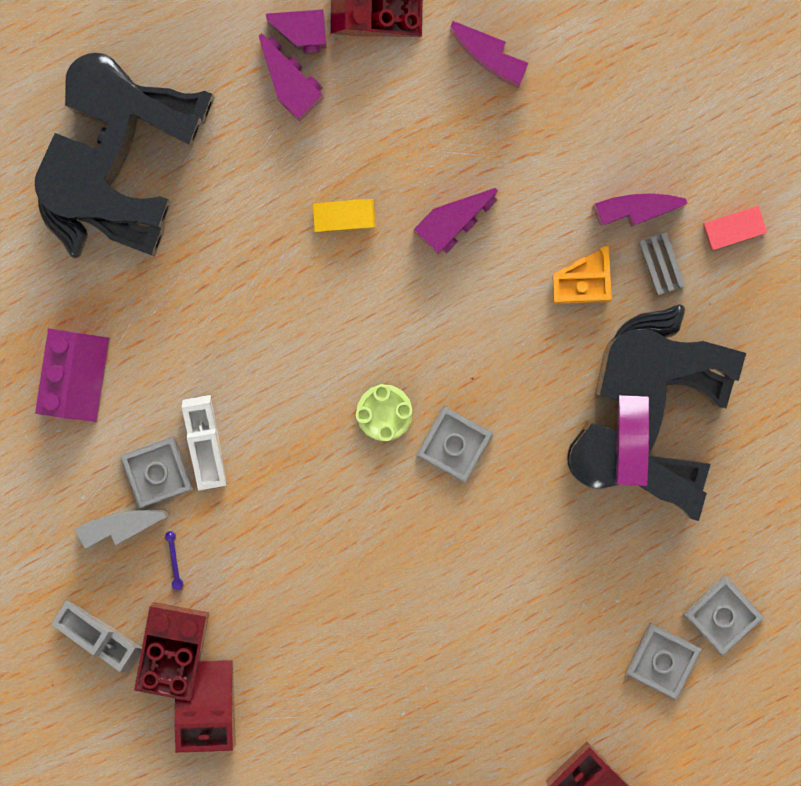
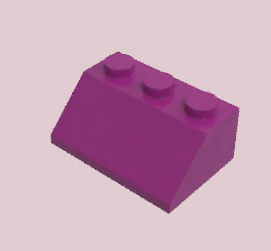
[35,328,110,422]

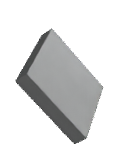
[416,406,494,483]
[120,436,194,509]
[683,575,764,656]
[625,623,702,700]

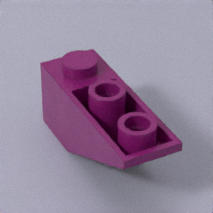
[259,33,323,122]
[414,188,498,254]

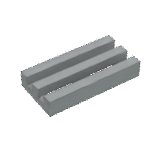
[639,232,685,296]

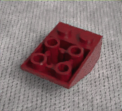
[330,0,423,37]
[134,602,209,701]
[174,660,236,753]
[546,741,630,786]

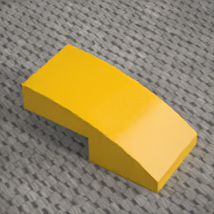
[313,199,376,232]

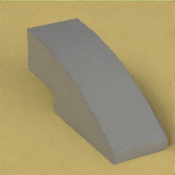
[74,509,169,549]
[51,600,142,673]

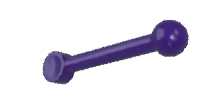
[165,531,184,590]

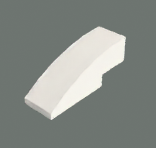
[182,395,226,491]

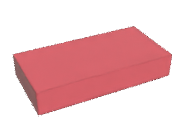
[703,206,767,251]

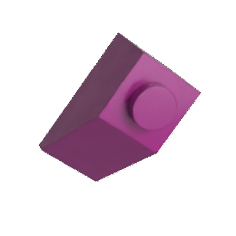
[266,9,327,54]

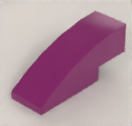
[450,21,528,88]
[593,193,688,227]
[615,395,649,486]

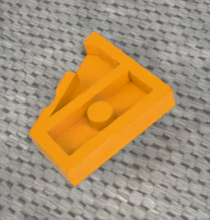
[552,246,612,304]

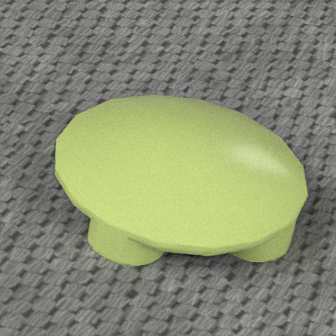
[356,384,413,441]

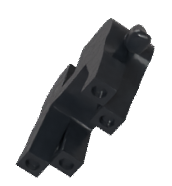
[35,53,215,258]
[567,304,746,521]

